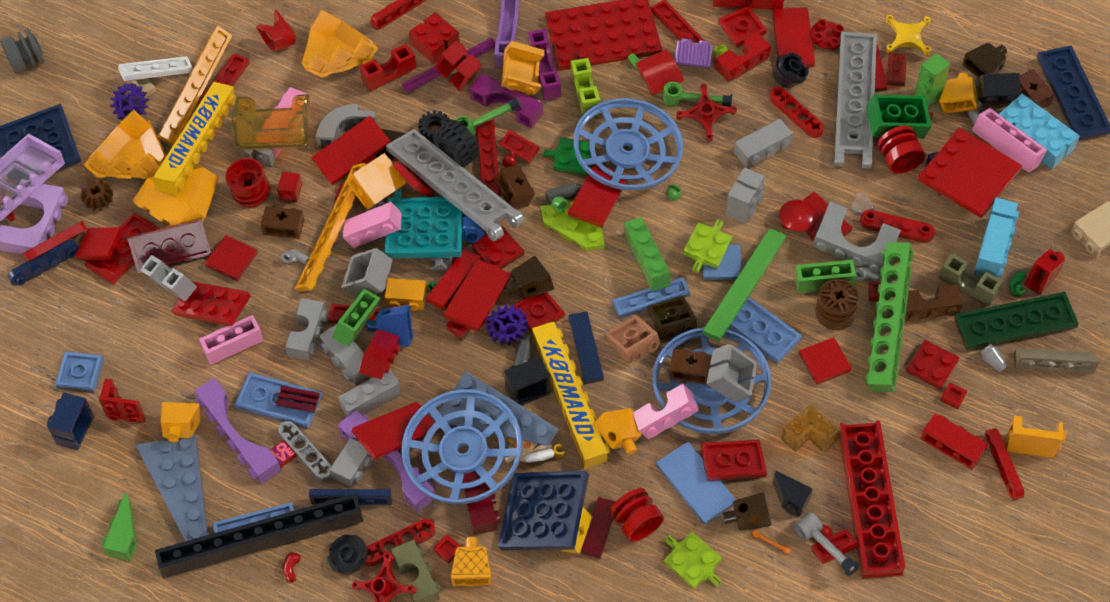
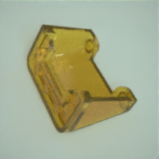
[231,94,310,149]

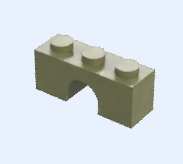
[939,253,1003,306]
[391,539,441,602]

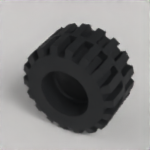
[432,119,480,168]

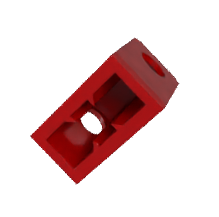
[1024,249,1065,295]

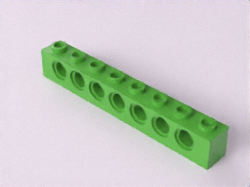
[866,243,914,392]

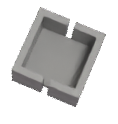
[726,167,766,224]
[341,248,393,298]
[706,344,758,402]

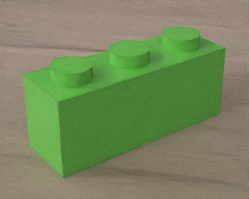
[914,53,950,107]
[794,260,857,293]
[332,289,381,347]

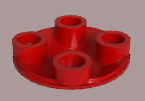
[810,19,844,50]
[779,199,817,232]

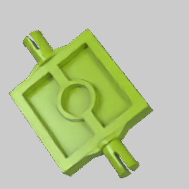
[683,219,733,273]
[664,531,722,590]

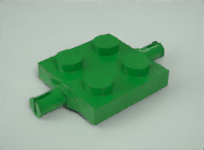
[544,137,606,176]

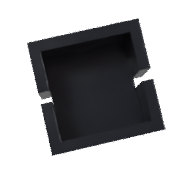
[975,73,1021,104]
[504,356,551,406]

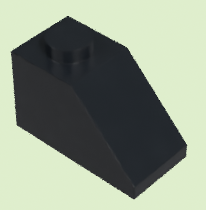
[773,471,813,516]

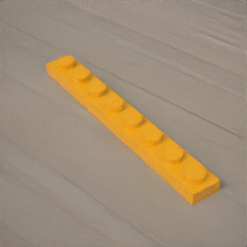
[157,26,232,147]
[295,163,366,292]

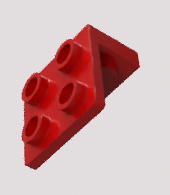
[99,378,146,423]

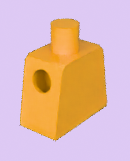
[939,72,978,113]
[161,402,202,443]
[594,408,642,456]

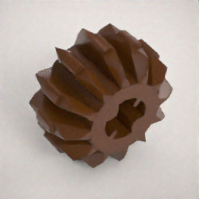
[81,180,113,211]

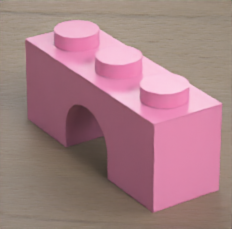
[633,384,699,439]

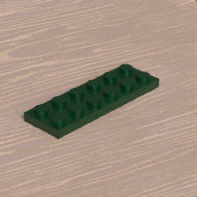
[954,292,1079,351]

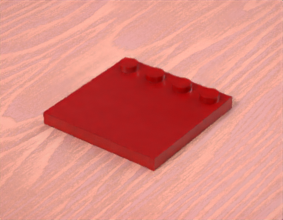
[917,128,1023,218]

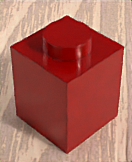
[277,171,302,202]

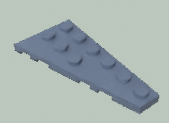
[433,371,559,447]
[136,434,208,541]

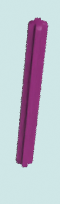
[402,38,496,93]

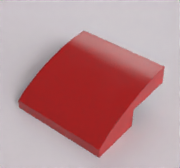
[635,49,684,96]

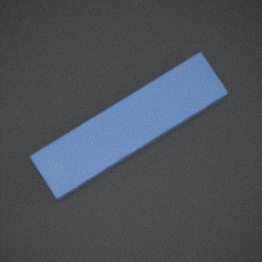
[612,277,690,319]
[213,502,294,533]

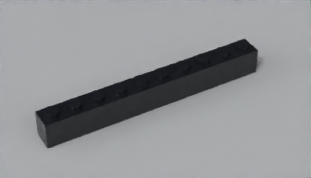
[155,493,363,578]

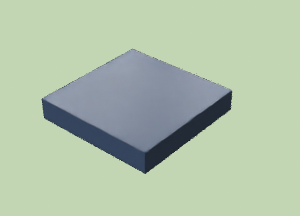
[703,245,741,280]
[55,352,104,393]

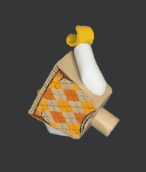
[504,408,565,463]

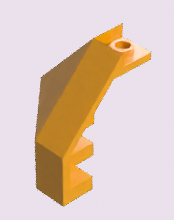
[301,9,378,78]
[84,109,166,179]
[133,164,219,226]

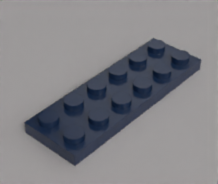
[1037,45,1110,141]

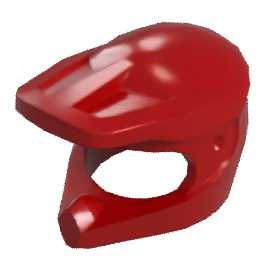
[256,10,296,51]

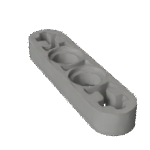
[278,421,332,482]

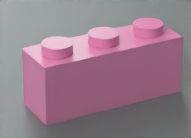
[343,202,402,248]
[199,315,264,365]

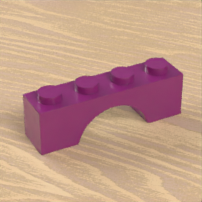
[528,29,561,100]
[470,74,543,129]

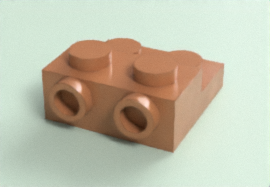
[605,315,660,364]

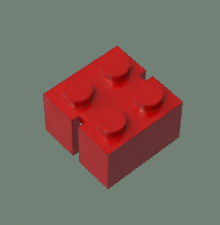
[409,12,460,64]
[434,40,482,92]

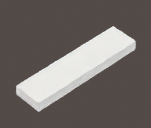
[118,56,193,81]

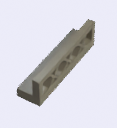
[1014,348,1099,373]

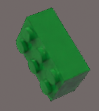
[866,94,932,139]

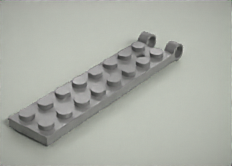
[834,32,877,169]
[386,129,524,241]

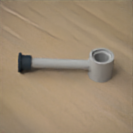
[794,512,859,576]

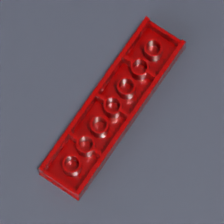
[838,420,905,579]

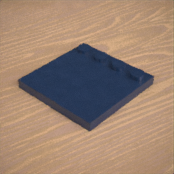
[0,104,82,187]
[498,471,589,550]

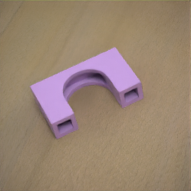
[0,180,68,255]

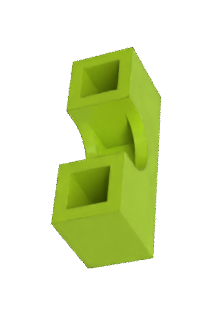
[571,58,600,115]

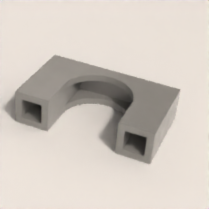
[812,201,901,274]

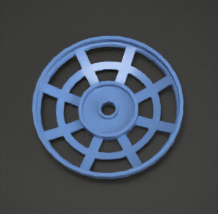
[573,98,683,190]
[653,327,771,434]
[402,389,523,504]

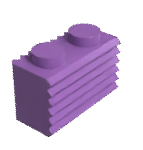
[675,38,713,68]

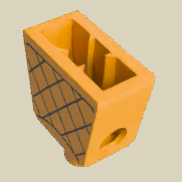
[451,537,492,586]

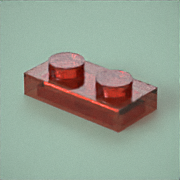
[887,52,907,87]

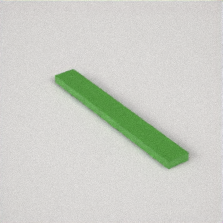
[702,228,787,342]

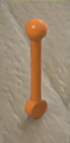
[752,530,791,555]

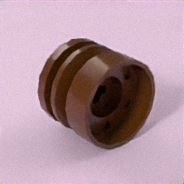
[816,279,860,330]

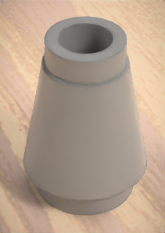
[980,344,1009,373]

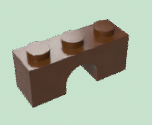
[905,284,962,322]

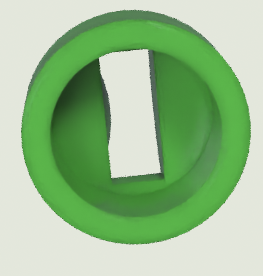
[666,184,681,201]
[552,196,568,213]

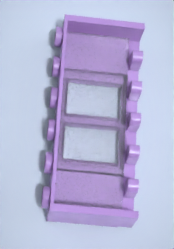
[0,134,65,222]

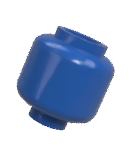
[462,216,484,243]

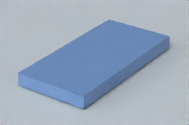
[729,297,802,364]
[234,372,323,429]
[656,442,736,525]

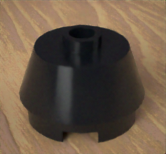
[773,52,809,88]

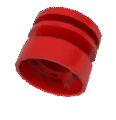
[878,126,926,174]
[225,158,271,208]
[610,488,665,542]

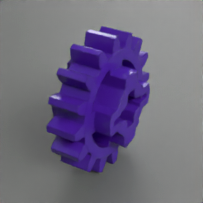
[110,83,149,120]
[486,304,528,345]

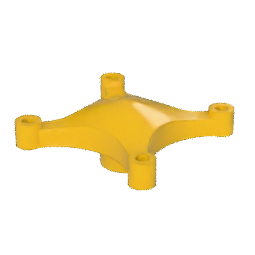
[885,15,931,56]

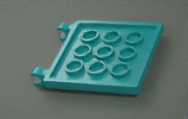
[385,188,463,258]

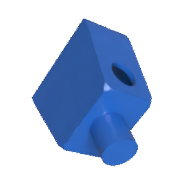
[367,305,414,347]

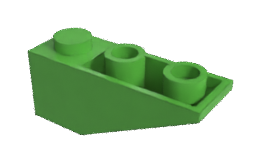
[102,493,137,561]

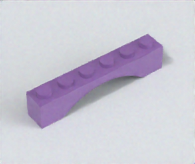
[494,0,520,68]
[195,378,281,484]
[338,410,435,513]

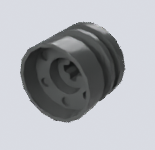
[0,28,44,74]

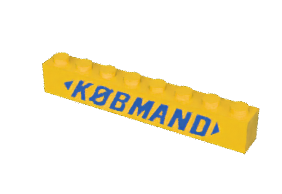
[154,82,237,195]
[532,322,610,469]

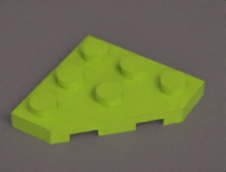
[540,201,605,251]

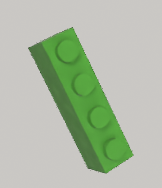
[624,217,670,292]

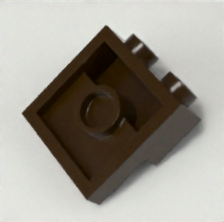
[647,296,697,340]

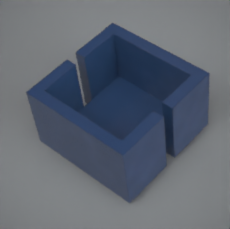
[47,392,94,450]

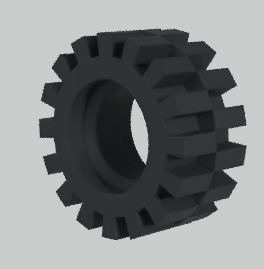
[418,110,450,144]

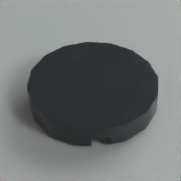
[328,534,368,575]

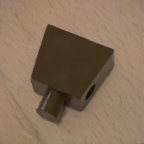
[962,43,1007,78]
[505,256,554,299]
[722,492,772,530]

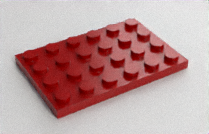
[545,0,662,71]

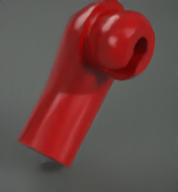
[282,552,301,583]

